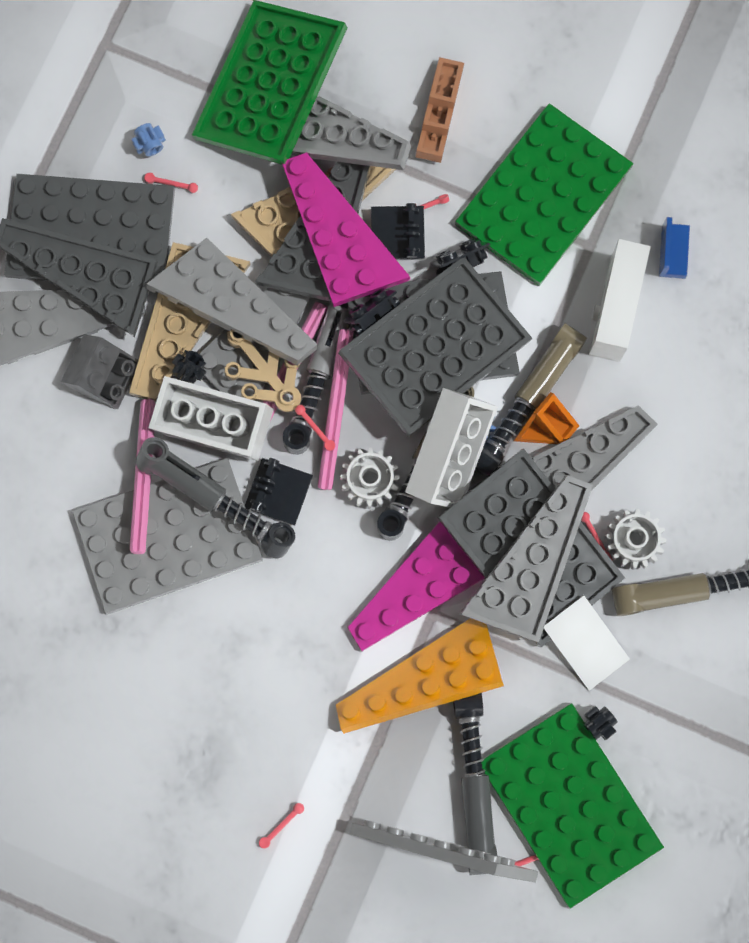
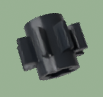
[172,350,206,384]
[583,706,618,740]

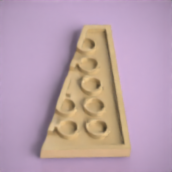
[231,166,396,257]
[129,242,251,401]

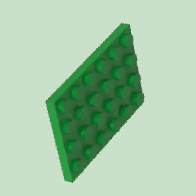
[192,0,348,164]
[455,103,634,286]
[482,703,664,909]

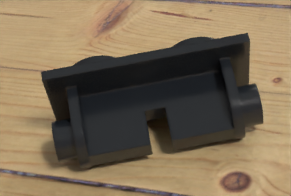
[343,288,400,337]

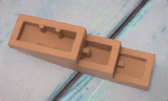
[415,57,464,163]

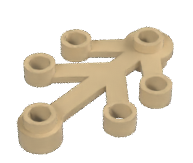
[225,329,301,412]

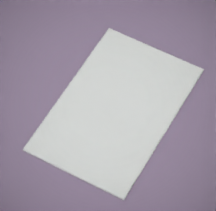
[544,596,630,691]

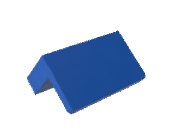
[659,217,690,279]

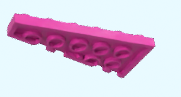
[282,152,411,307]
[348,521,485,652]

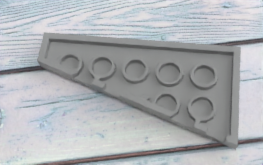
[291,96,411,170]
[146,238,318,365]
[200,288,312,401]
[0,290,145,366]
[532,405,658,491]
[459,475,593,642]
[350,820,538,883]

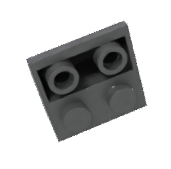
[61,334,138,409]

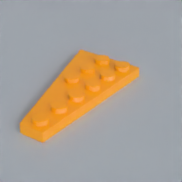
[336,618,504,734]

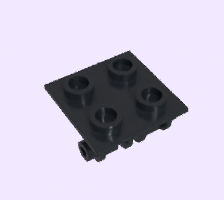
[371,203,425,259]
[430,239,490,276]
[244,457,313,526]

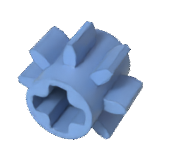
[131,123,166,157]

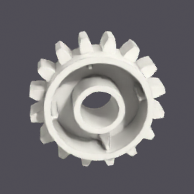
[340,448,400,509]
[605,509,666,570]

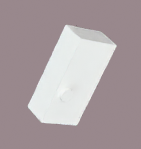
[589,239,651,362]
[149,376,274,461]
[405,388,498,507]

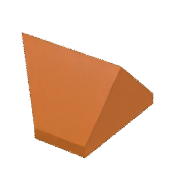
[514,392,579,444]

